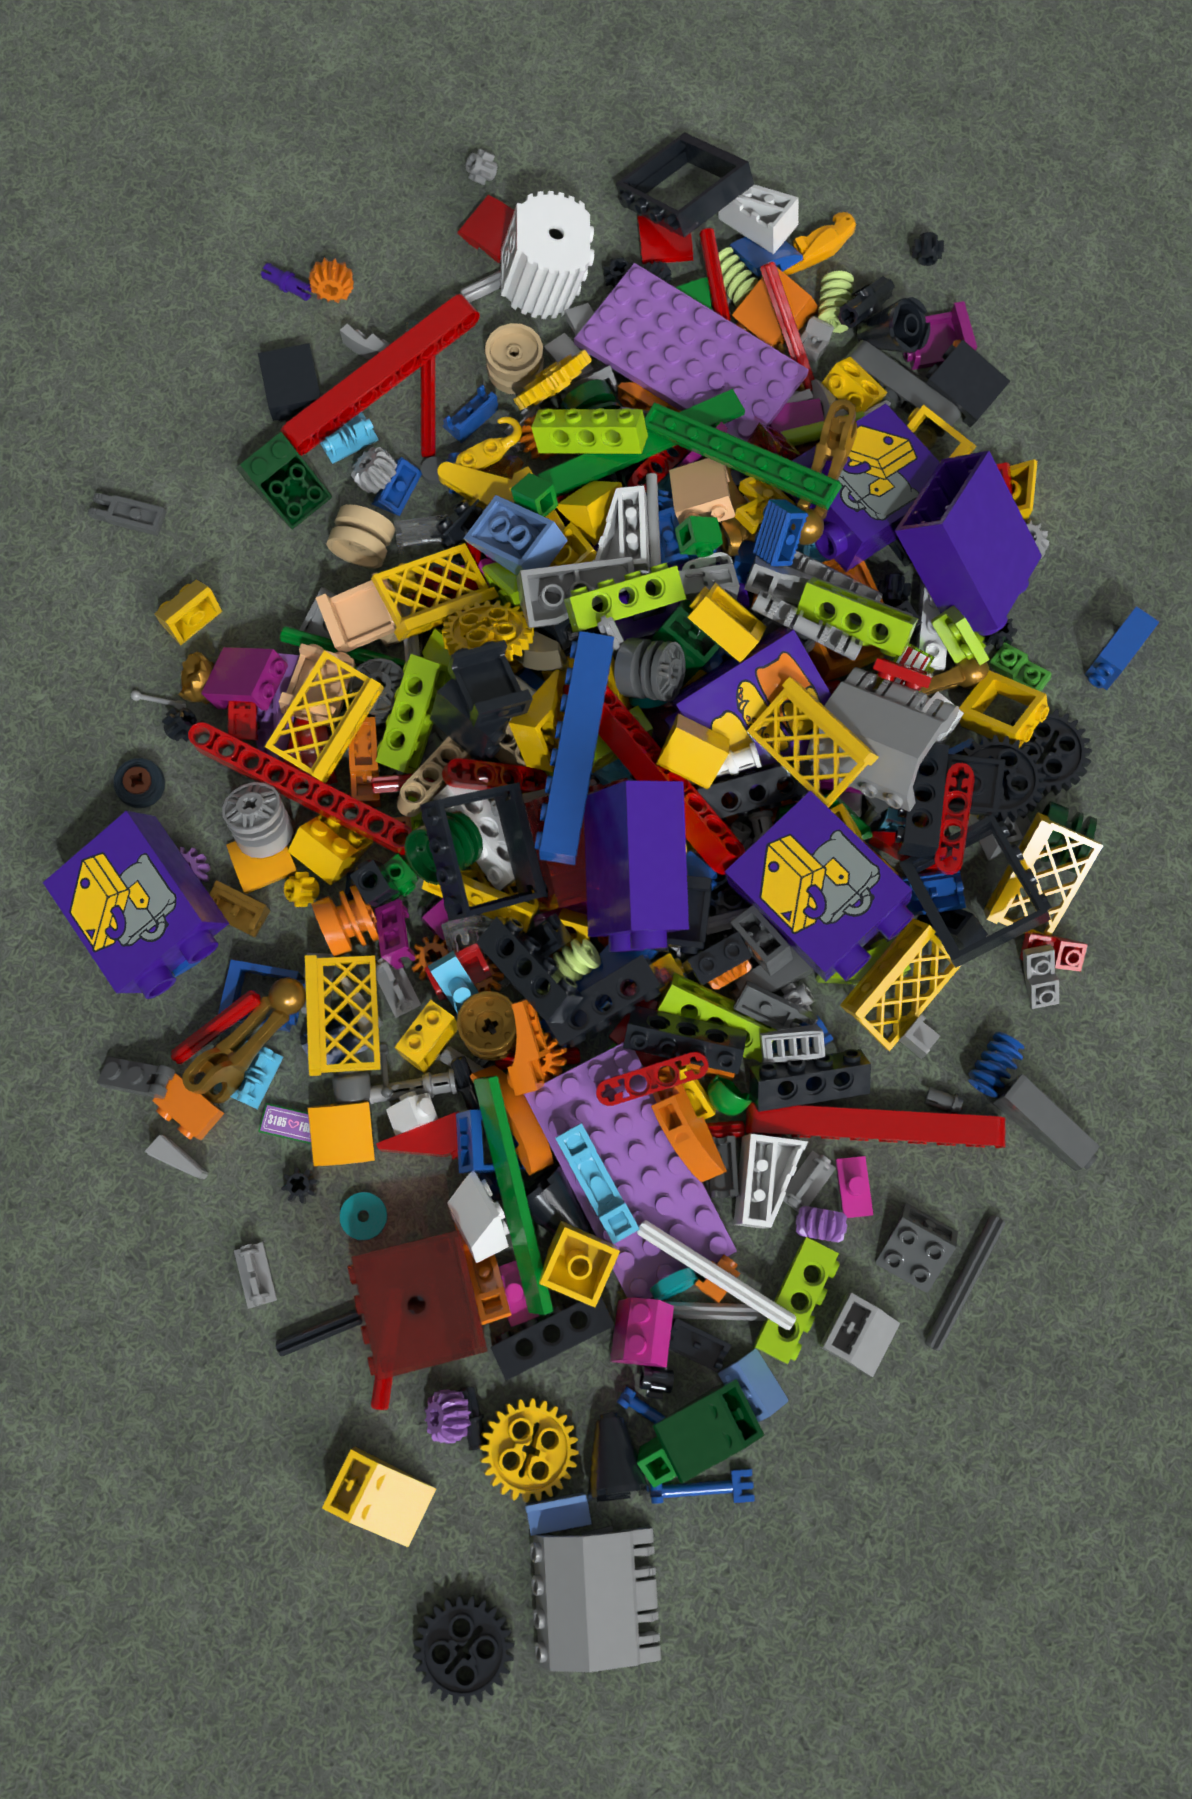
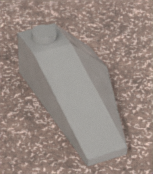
[516,557,634,628]

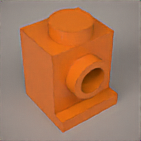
[694,1254,740,1303]

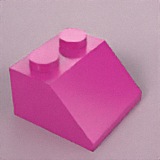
[610,1297,674,1367]

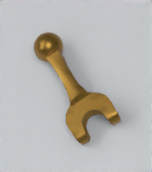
[791,399,857,545]
[699,456,758,556]
[873,658,989,696]
[182,978,306,1104]

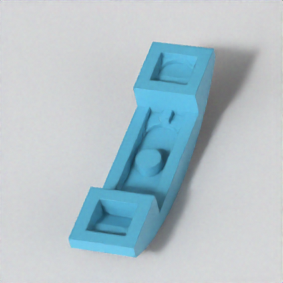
[555,1123,639,1244]

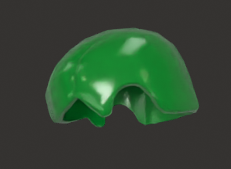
[707,1075,752,1116]

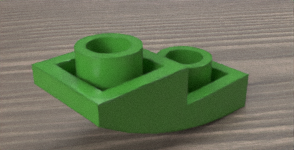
[989,642,1051,691]

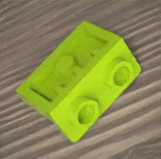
[931,605,989,665]

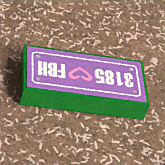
[258,1103,311,1144]

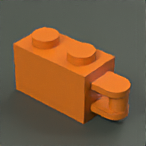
[152,1073,224,1140]

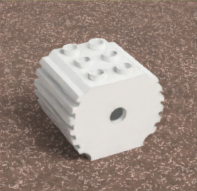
[501,191,594,319]

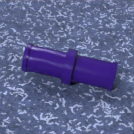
[261,263,312,301]

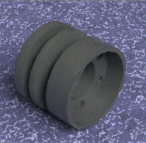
[614,637,686,702]
[349,658,404,728]

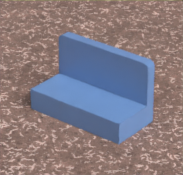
[718,1349,788,1422]
[525,1492,591,1536]

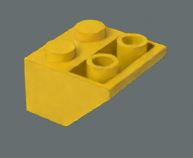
[288,814,374,885]

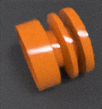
[311,885,379,957]

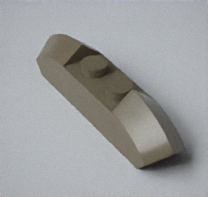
[513,631,569,671]

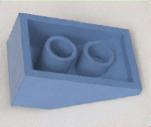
[464,495,568,575]

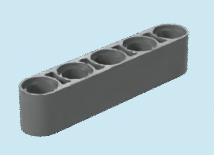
[843,340,960,437]

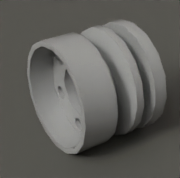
[222,782,294,858]

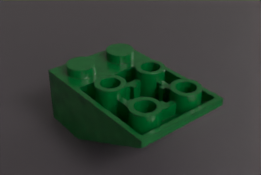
[236,432,332,530]
[650,598,720,687]
[653,1379,765,1484]

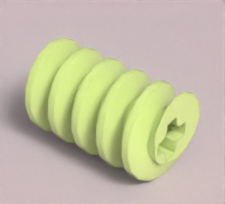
[718,247,758,307]
[818,271,854,333]
[548,939,601,992]

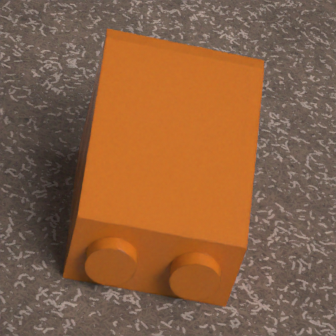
[732,268,819,350]

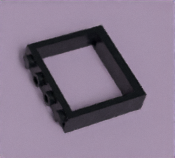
[615,132,754,237]
[420,782,547,921]
[899,814,1052,968]

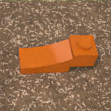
[349,717,381,807]
[507,998,549,1096]

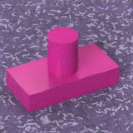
[835,1156,873,1218]
[499,1260,539,1327]

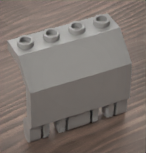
[751,550,883,661]
[807,667,959,812]
[530,1527,661,1672]

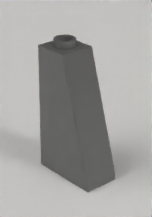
[731,947,815,1001]
[992,1074,1100,1171]

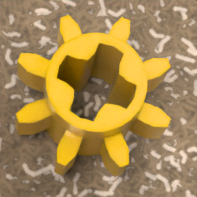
[284,872,319,907]

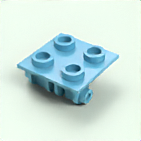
[320,412,379,464]
[214,1040,283,1109]

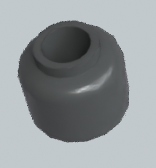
[332,1071,371,1105]

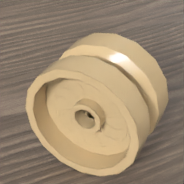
[485,323,544,394]
[326,504,395,569]

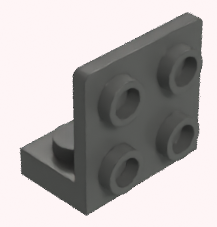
[876,1203,958,1292]

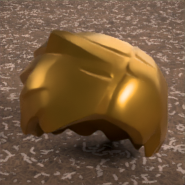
[178,652,215,704]

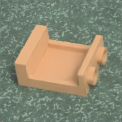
[669,458,735,524]
[316,572,403,653]
[279,644,355,727]

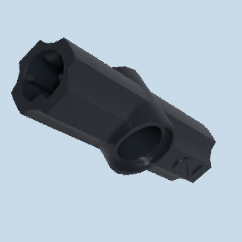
[837,276,895,328]

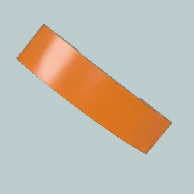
[470,1065,554,1175]
[454,1223,511,1325]

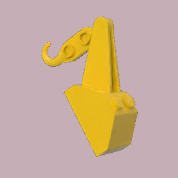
[437,417,565,531]

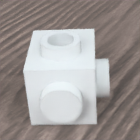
[386,1091,438,1136]

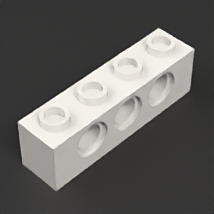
[915,579,947,677]
[433,785,515,891]

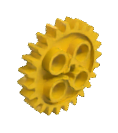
[513,350,592,410]
[442,600,534,661]
[479,1398,579,1503]

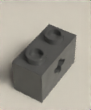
[730,905,793,977]

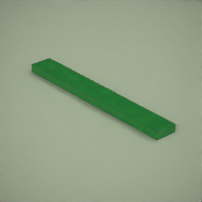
[538,389,745,498]
[644,402,842,510]
[473,1076,553,1315]

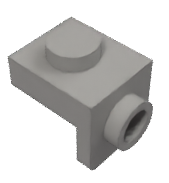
[801,316,834,363]

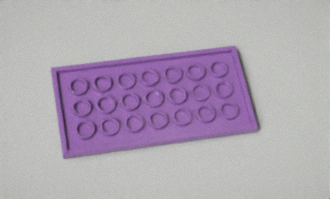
[574,263,809,445]
[524,1042,737,1299]

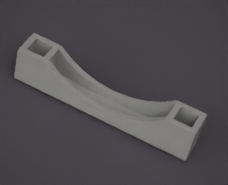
[744,556,913,635]

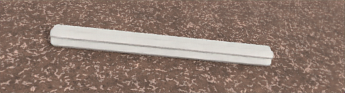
[637,1220,796,1330]

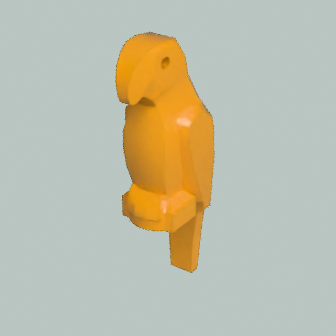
[783,212,856,275]

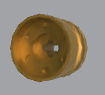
[457,991,517,1061]

